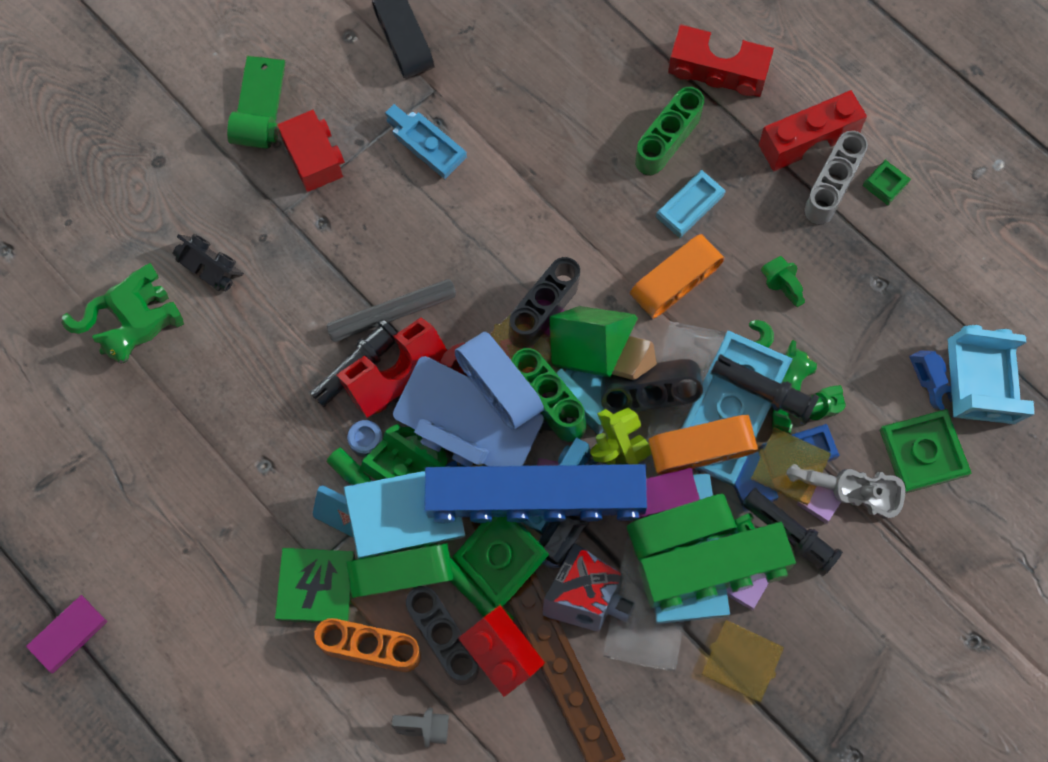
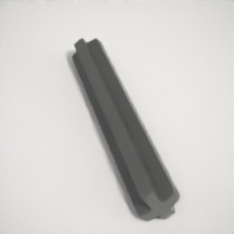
[327,279,456,342]

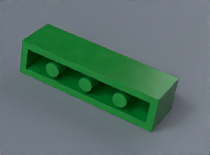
[638,521,796,612]

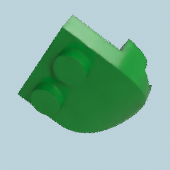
[360,424,448,480]

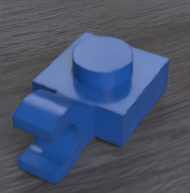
[909,350,952,410]

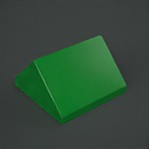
[550,306,638,377]

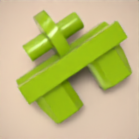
[590,408,651,465]

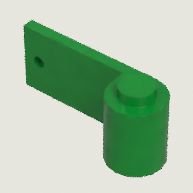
[227,56,286,149]

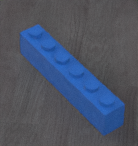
[425,464,647,523]

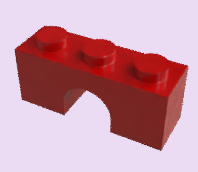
[668,24,774,97]
[758,90,867,172]
[336,317,448,418]

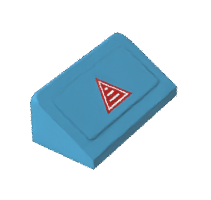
[313,485,353,537]

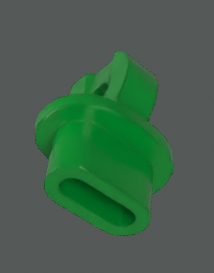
[761,256,805,308]
[809,385,846,421]

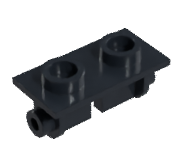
[173,234,244,292]

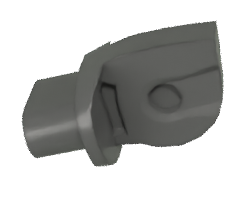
[392,708,449,748]

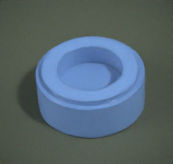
[347,420,383,457]

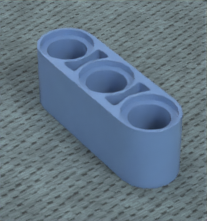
[454,332,544,430]

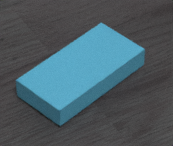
[656,170,726,238]

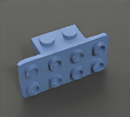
[393,356,544,467]

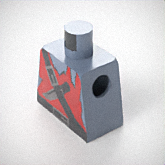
[542,544,636,631]

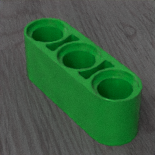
[635,87,704,175]
[511,348,586,442]
[626,494,737,562]
[346,543,454,598]

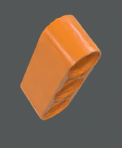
[630,234,725,319]
[648,415,758,475]
[314,618,421,672]

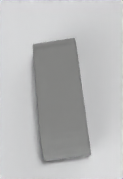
[804,131,868,224]

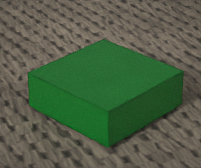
[863,159,911,206]

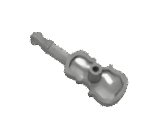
[786,464,905,518]

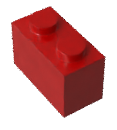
[277,109,345,192]
[458,605,545,697]

